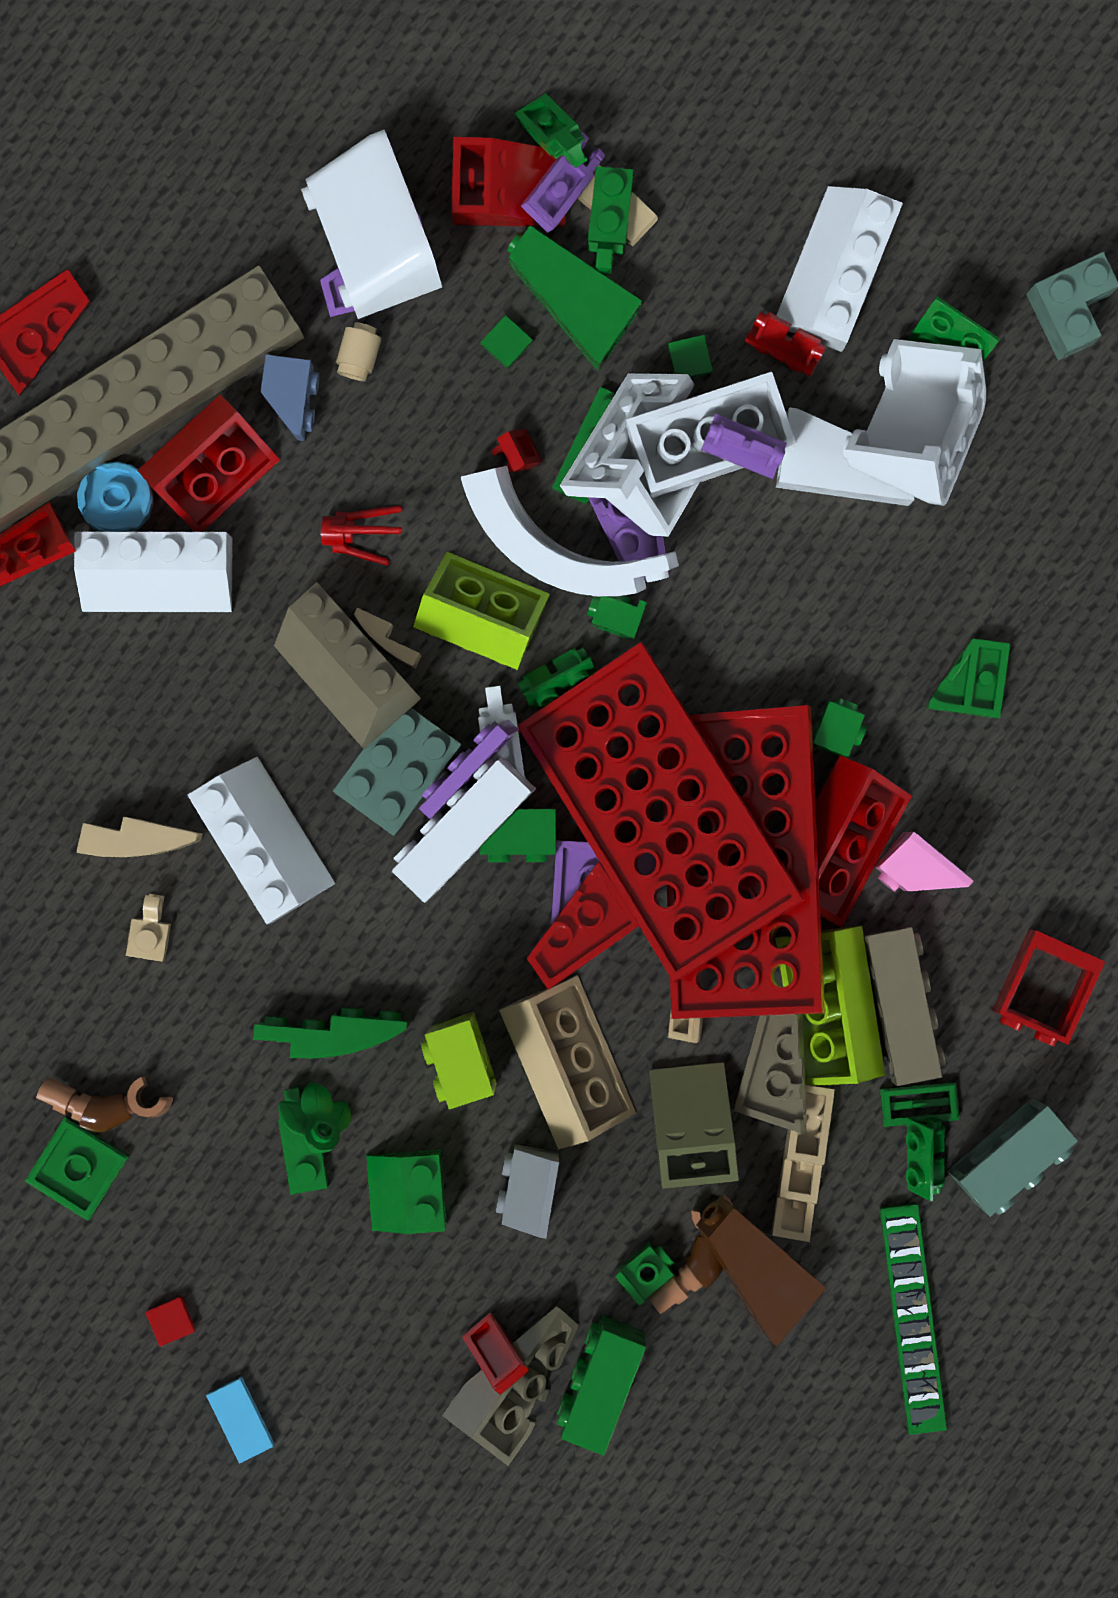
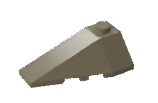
[442,1306,579,1466]

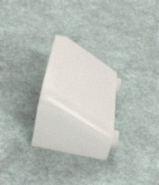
[301,130,442,319]
[843,339,986,506]

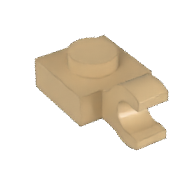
[126,894,171,962]

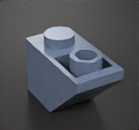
[261,355,320,441]

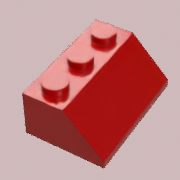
[137,395,280,532]

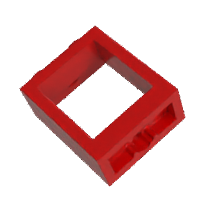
[992,929,1105,1047]

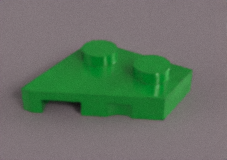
[926,638,1010,719]

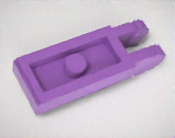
[521,132,605,232]

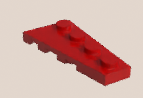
[0,502,76,586]

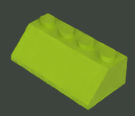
[776,926,885,1086]

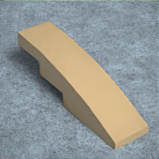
[770,1085,835,1242]

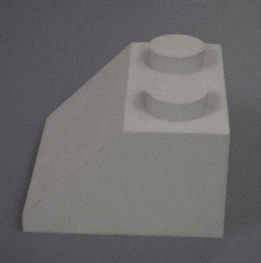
[496,1144,559,1239]

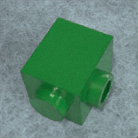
[812,698,867,758]

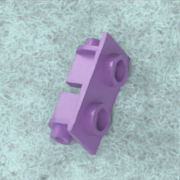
[701,413,787,479]

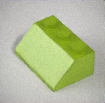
[413,552,550,670]

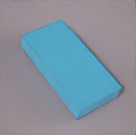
[206,1376,275,1464]

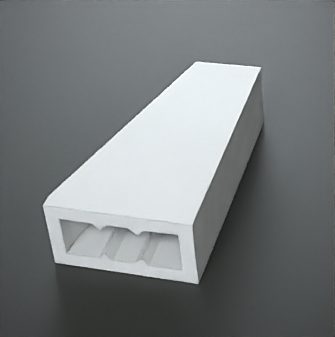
[776,407,914,506]

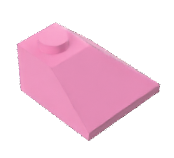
[875,832,973,892]

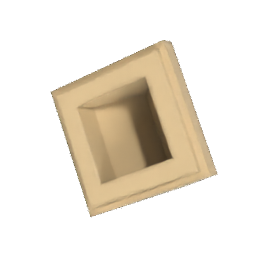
[668,1013,703,1043]

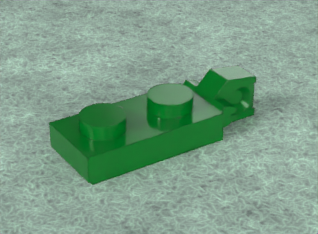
[514,93,588,168]
[588,166,634,275]
[278,1086,329,1195]

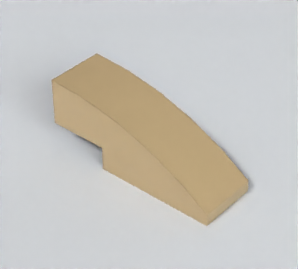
[76,817,203,857]

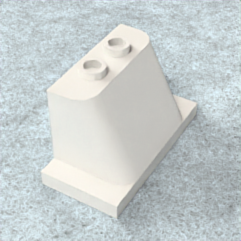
[560,373,699,537]

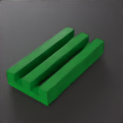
[880,1082,959,1127]

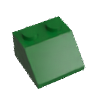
[366,1149,447,1234]

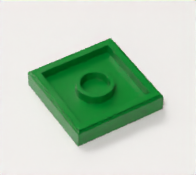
[25,1116,130,1221]

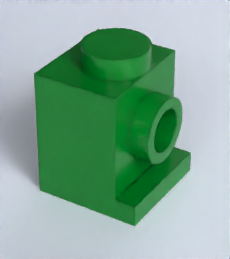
[587,595,647,641]
[614,1242,674,1306]

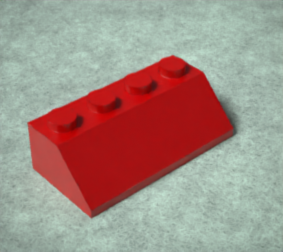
[782,755,912,928]

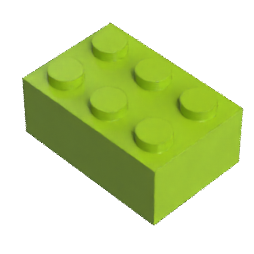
[421,1012,497,1110]

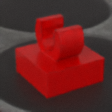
[491,429,543,473]

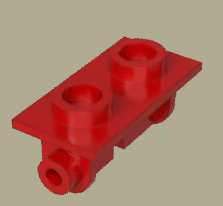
[745,311,826,377]

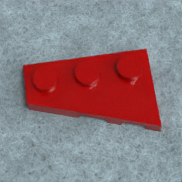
[0,269,91,396]
[527,862,639,990]

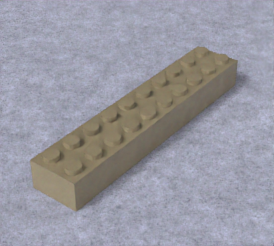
[0,266,304,531]

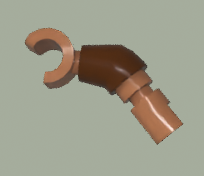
[36,1077,173,1132]
[648,1194,733,1314]

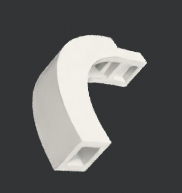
[461,466,679,596]

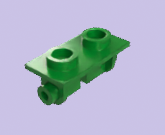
[517,647,596,711]
[906,1117,945,1201]

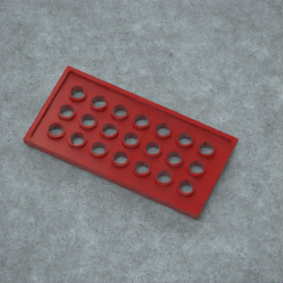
[517,642,805,982]
[662,705,825,1019]

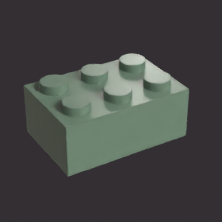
[333,708,463,837]
[947,1098,1078,1217]

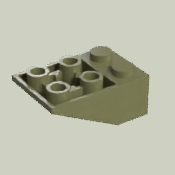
[649,1062,739,1189]

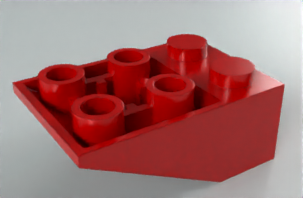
[452,137,566,227]

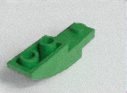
[253,1007,409,1059]

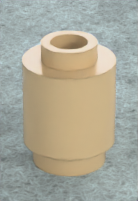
[336,322,382,381]

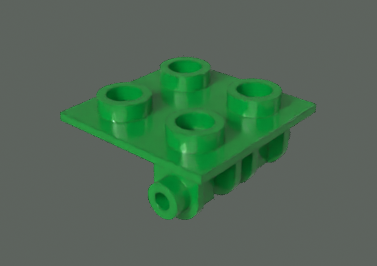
[907,297,1000,362]

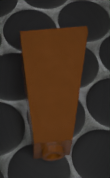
[696,1196,827,1346]

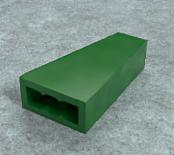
[507,226,642,370]

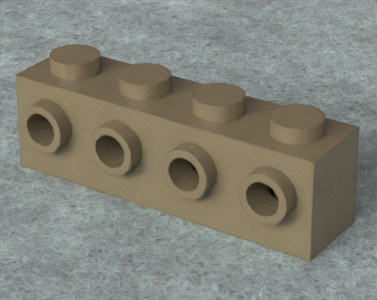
[863,926,946,1086]

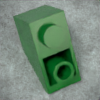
[480,809,556,862]

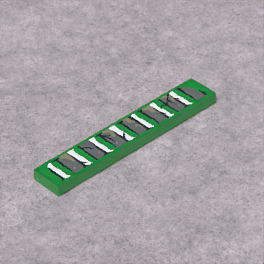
[879,1203,947,1435]

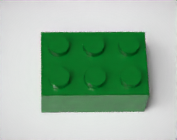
[556,1315,646,1456]

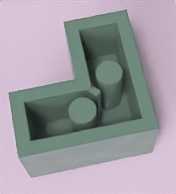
[1026,252,1118,361]

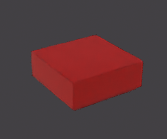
[145,1295,196,1347]

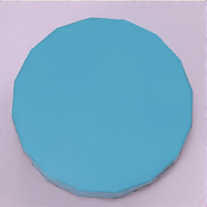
[77,461,154,532]

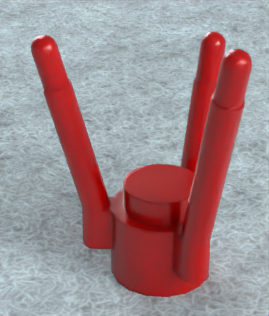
[321,505,403,566]

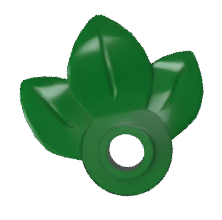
[278,1081,352,1154]

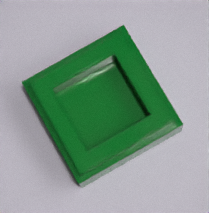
[480,315,533,369]
[668,335,713,378]

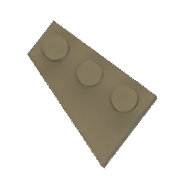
[734,1014,807,1134]

